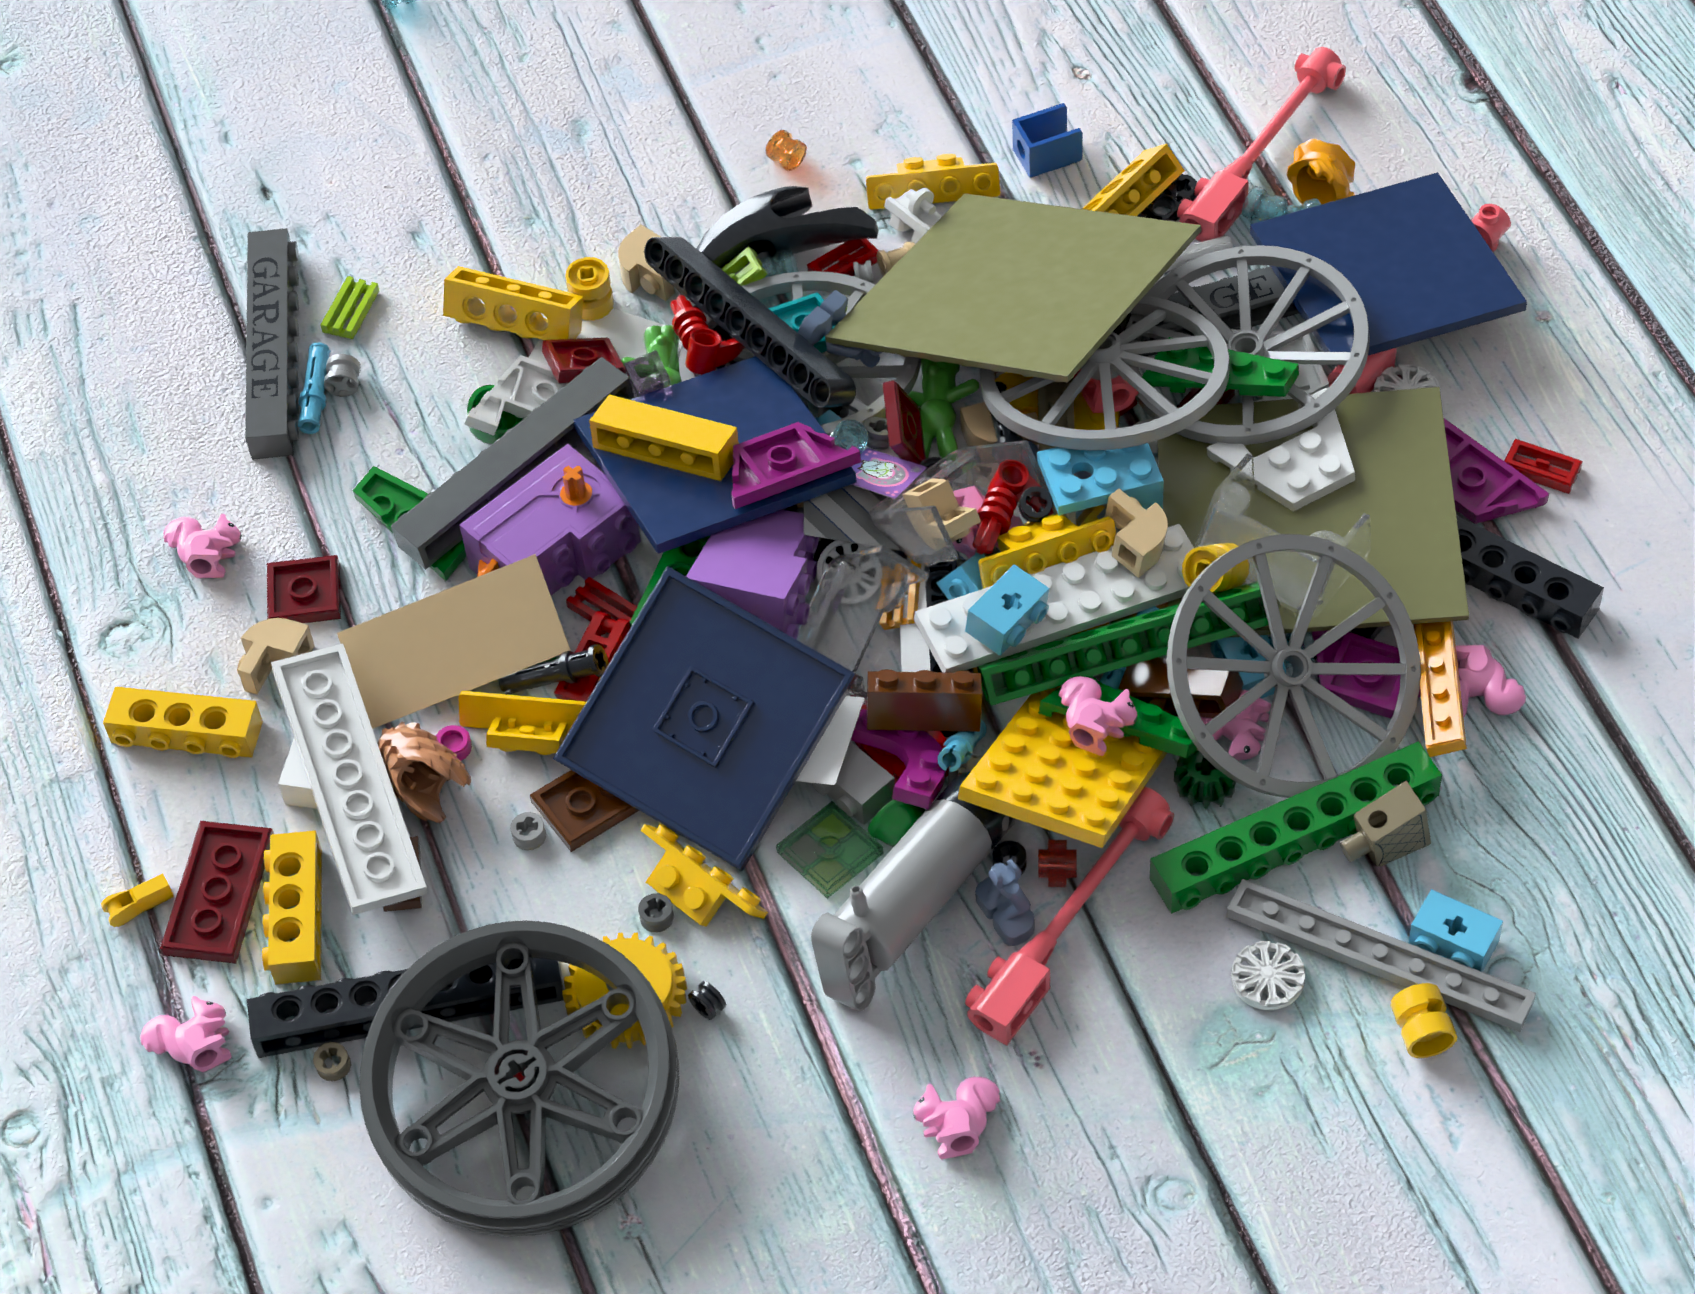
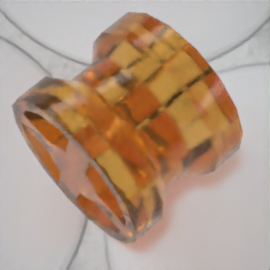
[765,129,807,171]

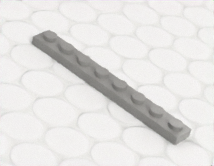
[1227,879,1536,1032]

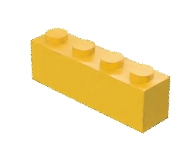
[589,395,739,481]

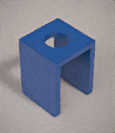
[1012,103,1083,178]

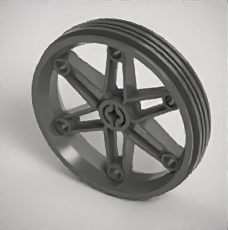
[359,920,679,1236]

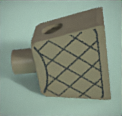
[1339,781,1431,867]

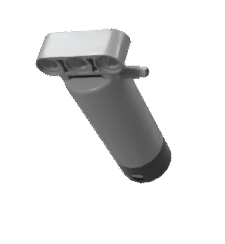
[811,772,1015,1011]

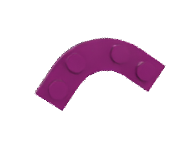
[851,709,946,809]

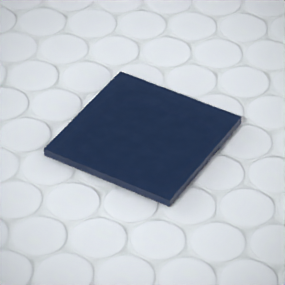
[1250,172,1527,366]
[573,356,857,554]
[553,566,858,871]

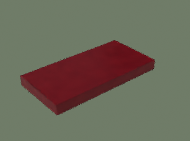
[160,820,274,964]

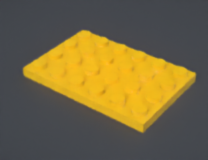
[958,686,1167,848]

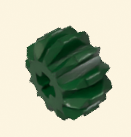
[1174,750,1237,810]

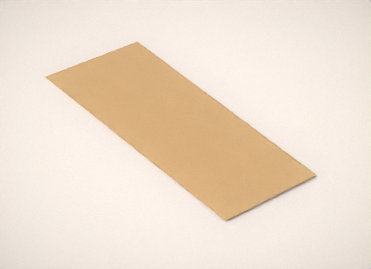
[337,554,571,729]

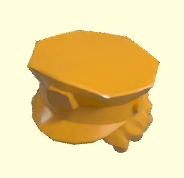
[1286,138,1355,208]

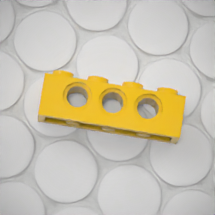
[1082,144,1185,217]
[443,266,583,340]
[103,687,263,758]
[262,830,322,985]

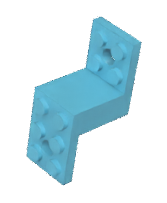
[1037,443,1164,531]

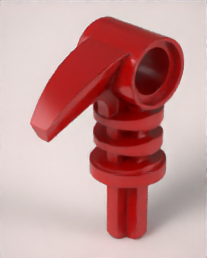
[670,295,745,375]
[972,459,1054,555]

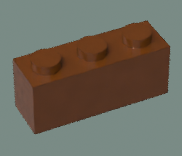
[1118,657,1244,718]
[866,669,982,732]

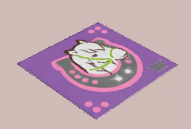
[851,448,927,499]

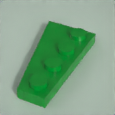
[1142,337,1299,397]
[352,466,467,581]
[1039,676,1198,758]

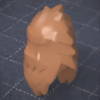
[377,722,471,823]

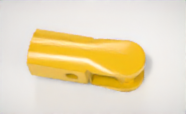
[101,873,174,927]

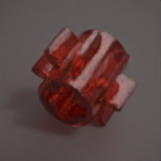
[1038,840,1077,887]

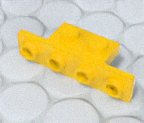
[866,154,1000,210]
[978,515,1116,589]
[458,691,586,755]
[640,824,768,927]

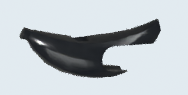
[696,186,879,272]

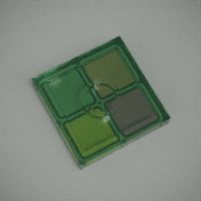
[776,801,884,899]

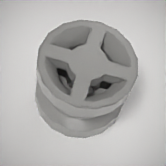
[324,354,361,397]

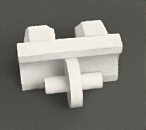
[884,188,942,244]

